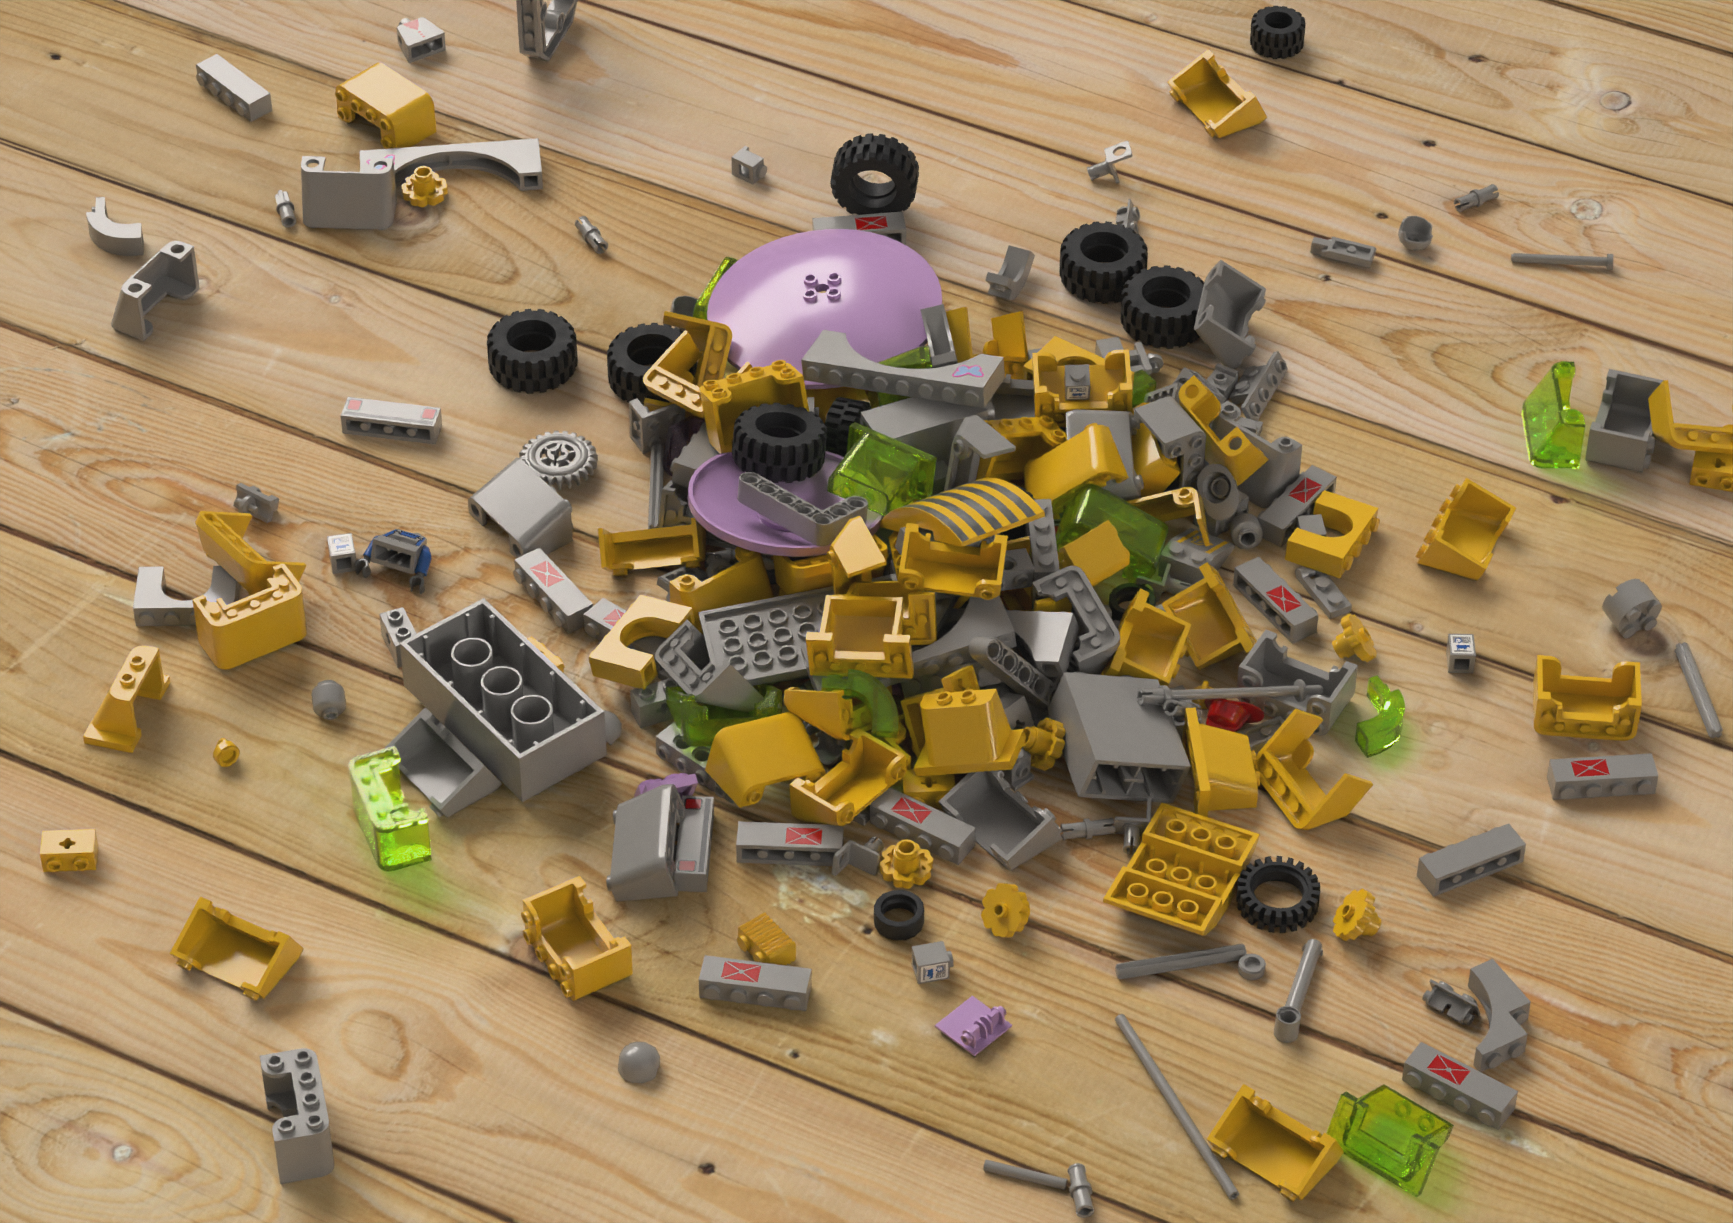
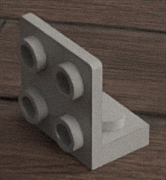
[629,398,686,454]

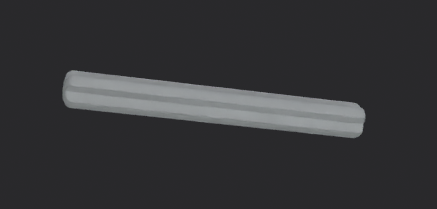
[648,445,664,529]
[1675,642,1723,738]
[1115,944,1247,979]

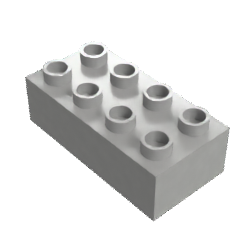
[400,598,607,802]

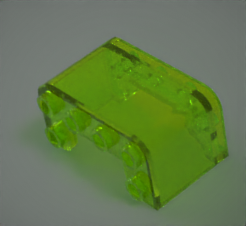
[1056,484,1169,586]
[349,746,432,872]

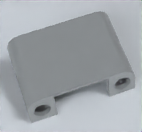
[301,156,397,230]
[111,241,200,341]
[1194,260,1266,370]
[468,457,573,558]
[939,770,1062,871]

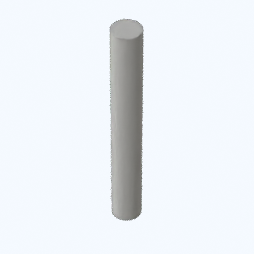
[983,1160,1068,1190]

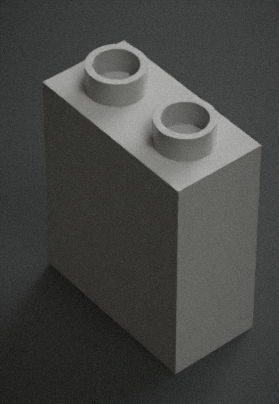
[861,397,995,492]
[1047,672,1191,803]

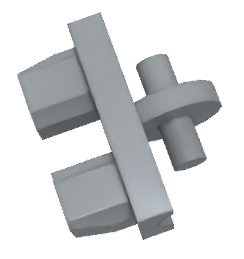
[1129,342,1164,388]
[233,483,279,523]

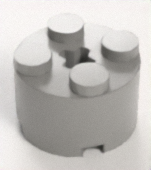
[1602,579,1662,638]

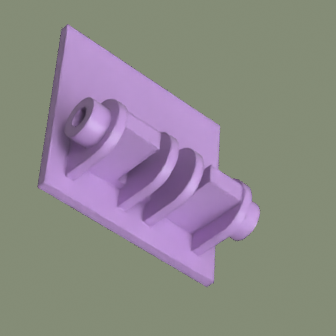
[935,996,1012,1057]

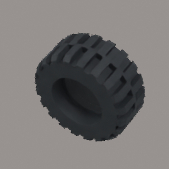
[830,133,919,215]
[1059,221,1148,304]
[1120,265,1204,349]
[487,309,578,394]
[607,323,697,406]
[732,403,827,483]

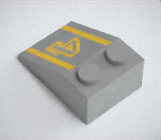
[1158,528,1235,586]

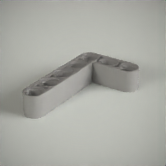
[737,472,868,546]
[969,636,1080,709]

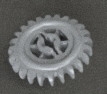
[519,431,598,490]

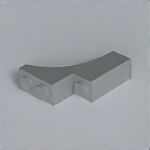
[1468,959,1531,1072]

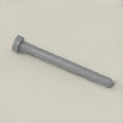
[1511,253,1613,270]

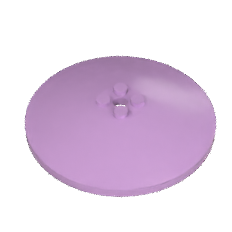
[688,451,886,557]

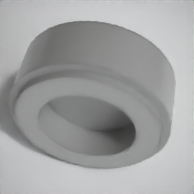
[1238,954,1266,980]

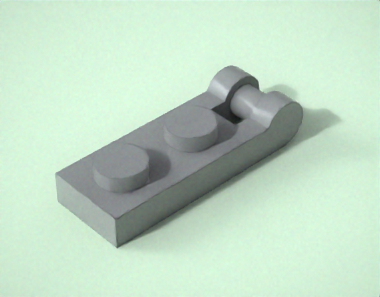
[1295,566,1352,619]

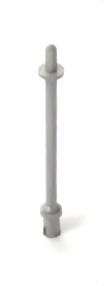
[1137,679,1324,706]

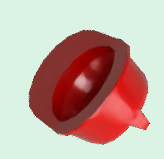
[1204,699,1265,732]

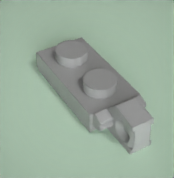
[1310,237,1376,268]

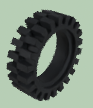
[1236,856,1320,933]

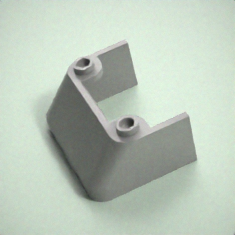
[944,415,1016,491]

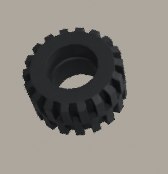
[1250,6,1306,59]
[825,397,872,462]

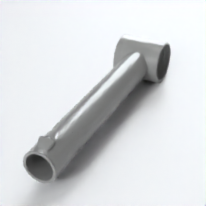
[1274,939,1323,1043]

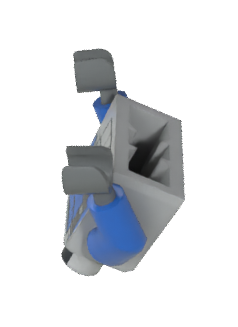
[354,529,432,594]

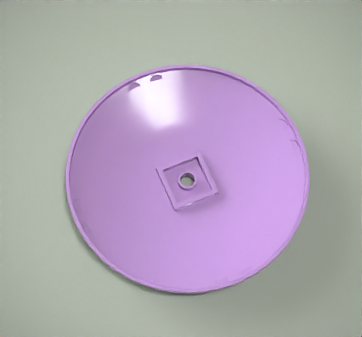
[707,229,943,389]

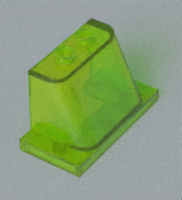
[827,422,936,516]
[1326,1084,1454,1197]

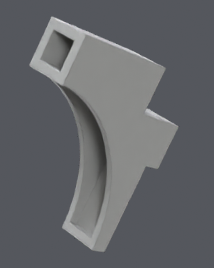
[920,304,958,368]

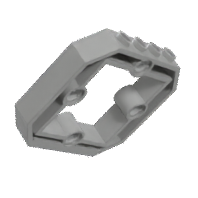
[516,0,578,62]

